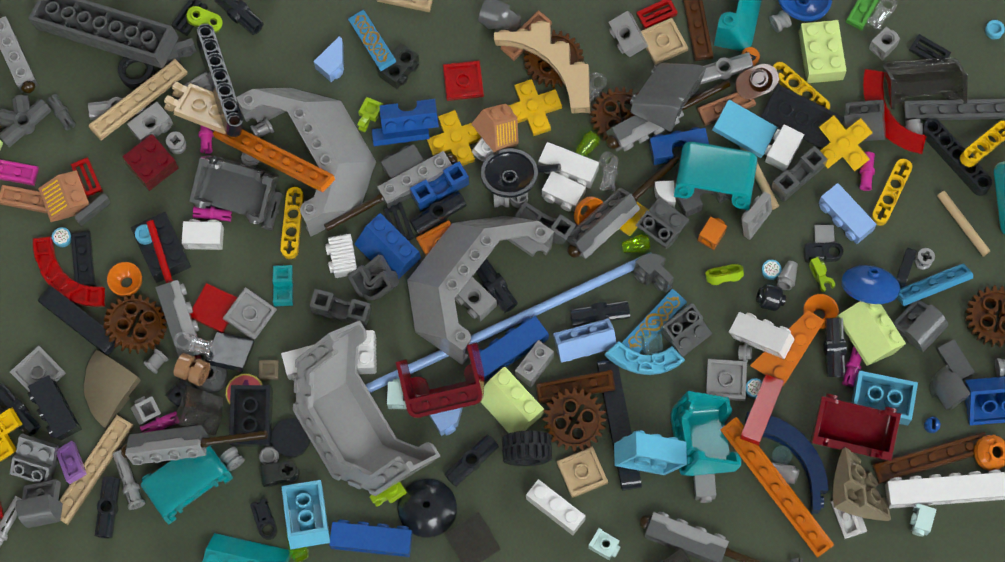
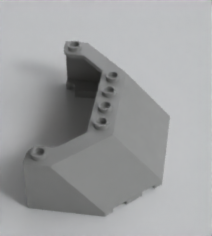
[236,88,376,237]
[407,216,554,365]
[293,321,440,496]

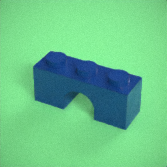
[379,99,439,134]
[649,127,709,165]
[410,162,469,211]

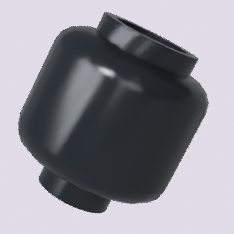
[756,284,786,311]

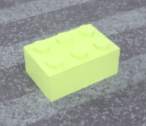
[799,20,846,83]

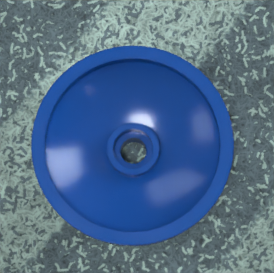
[778,0,832,21]
[841,265,900,304]

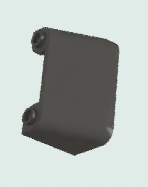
[630,63,706,132]
[189,155,280,224]

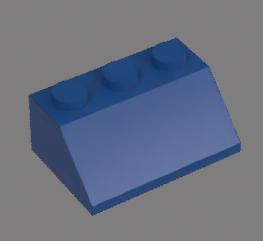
[354,213,421,279]
[965,377,1005,426]

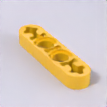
[773,62,830,110]
[960,121,1005,167]
[871,159,912,226]
[280,187,304,259]

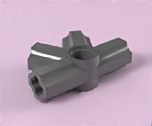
[0,95,52,148]

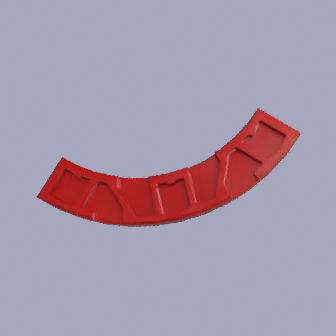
[863,69,926,154]
[33,237,105,307]

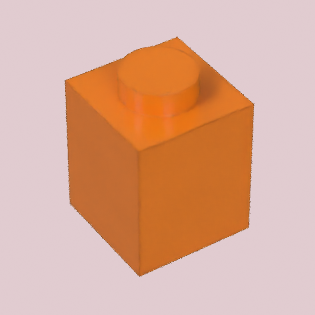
[698,217,727,250]

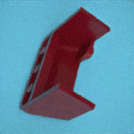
[396,342,484,418]

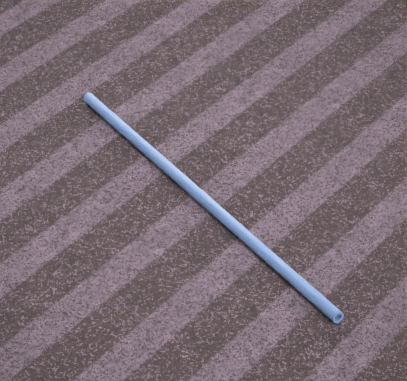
[365,252,652,393]

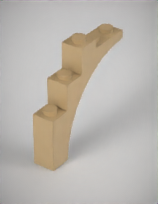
[494,21,591,113]

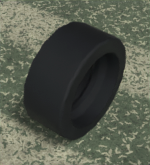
[118,57,155,89]

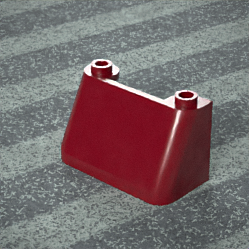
[810,393,901,461]

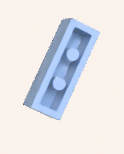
[819,183,877,244]
[553,318,616,363]

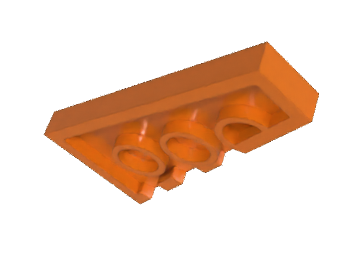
[750,310,825,386]

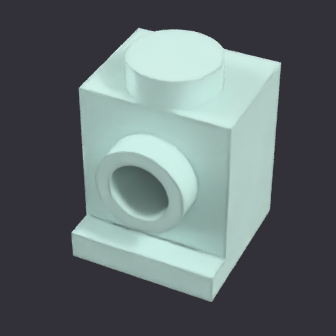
[387,379,407,409]
[910,503,936,537]
[588,528,621,560]

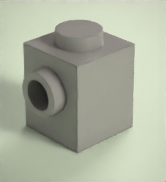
[131,396,161,425]

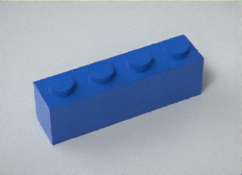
[479,316,549,381]
[329,520,413,557]

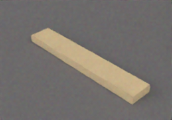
[89,59,187,141]
[59,415,134,525]

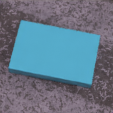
[712,100,777,158]

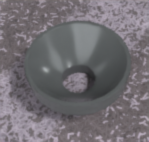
[194,360,228,394]

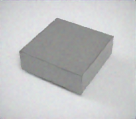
[814,225,834,243]

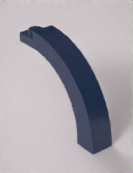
[745,412,828,514]

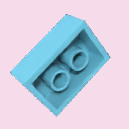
[851,371,918,426]
[614,431,687,475]
[281,480,330,549]

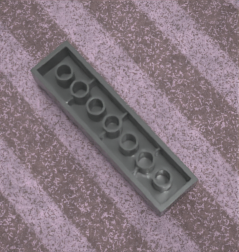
[28,0,178,68]

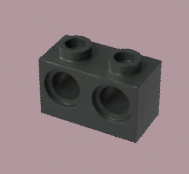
[378,43,420,89]

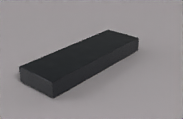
[71,231,96,287]

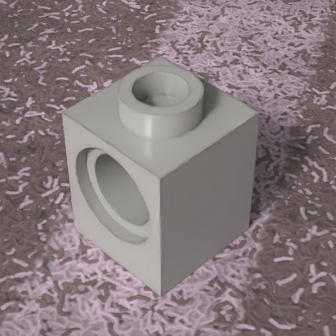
[869,26,900,60]
[693,474,716,503]

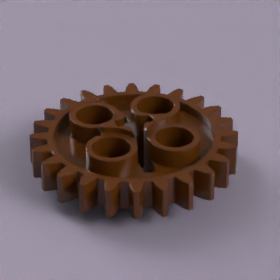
[524,30,584,88]
[590,87,639,144]
[965,285,1005,348]
[103,294,167,354]
[543,387,607,451]

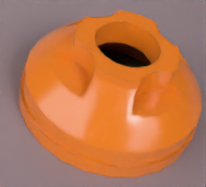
[574,197,603,225]
[107,262,142,297]
[803,294,839,329]
[974,435,1005,471]

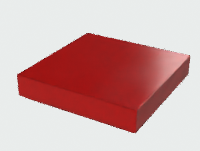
[443,60,484,101]
[190,283,237,333]

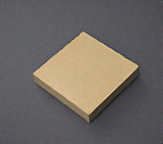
[641,18,688,65]
[556,446,608,498]

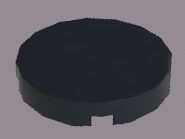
[271,418,311,458]

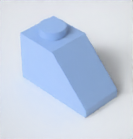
[314,36,344,82]
[429,407,463,436]

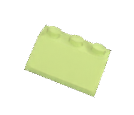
[836,301,906,366]
[481,367,544,433]

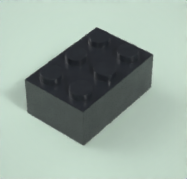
[130,212,191,283]
[27,375,82,441]
[229,385,273,447]

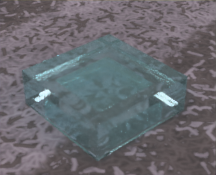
[641,333,663,355]

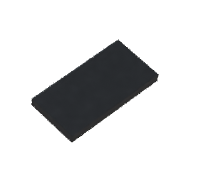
[761,84,844,149]

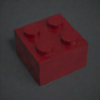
[122,134,179,191]

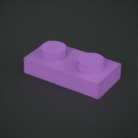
[57,441,87,484]

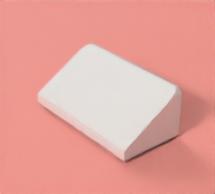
[831,501,867,539]

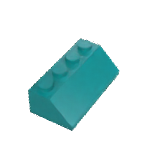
[203,533,291,562]

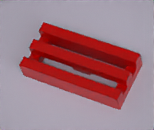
[636,0,678,30]
[70,157,103,198]

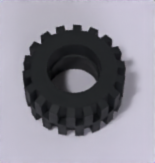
[502,430,552,466]

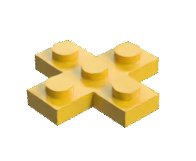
[508,79,562,136]
[427,110,481,166]
[819,115,873,171]
[0,408,22,462]

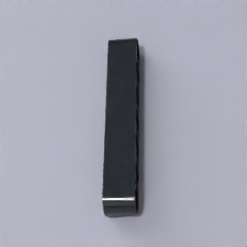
[197,24,243,137]
[597,359,642,491]

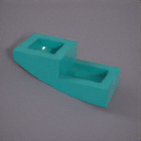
[273,265,293,306]

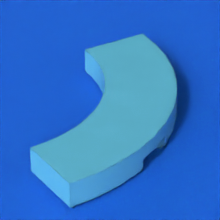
[605,341,685,375]

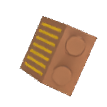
[472,103,519,152]
[38,170,89,222]

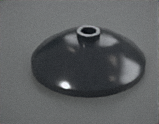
[481,148,538,198]
[398,479,457,538]

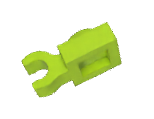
[357,97,383,132]
[809,257,835,292]
[370,481,407,507]

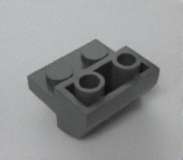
[844,100,885,142]
[636,198,690,249]
[634,254,674,294]
[893,300,948,352]
[660,303,712,357]
[10,434,58,483]
[16,479,63,528]

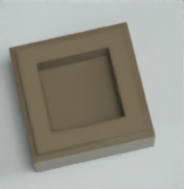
[259,360,279,381]

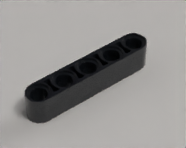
[923,118,992,196]
[38,286,116,356]

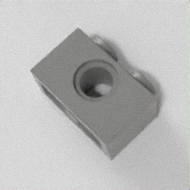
[609,11,648,57]
[127,102,173,143]
[455,277,497,322]
[515,340,554,387]

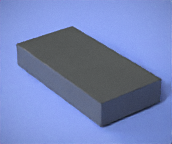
[74,194,111,227]
[937,340,975,380]

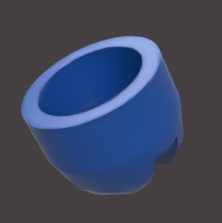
[924,417,941,433]

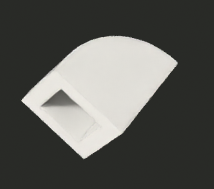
[654,181,676,208]

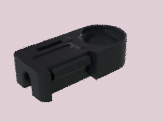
[804,242,844,263]
[896,248,917,287]
[250,499,278,540]

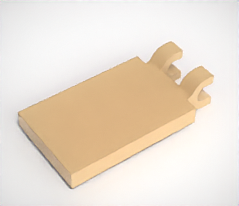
[164,81,240,135]

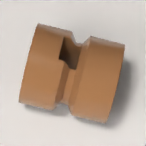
[174,353,210,386]

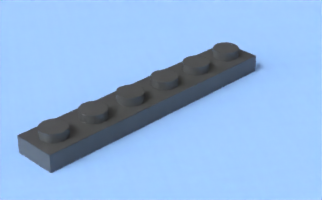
[903,99,1005,121]

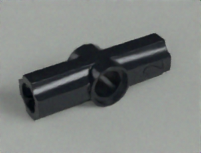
[214,0,264,35]
[410,191,467,235]
[476,258,518,313]
[570,301,630,327]
[823,318,847,377]
[0,384,41,436]
[444,434,499,487]
[94,477,121,539]

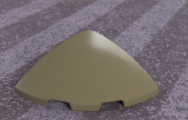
[84,349,141,429]
[833,447,891,521]

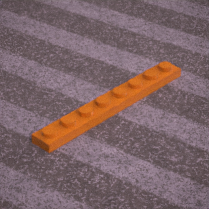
[213,129,335,192]
[720,417,834,558]

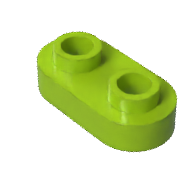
[186,6,222,33]
[705,264,744,285]

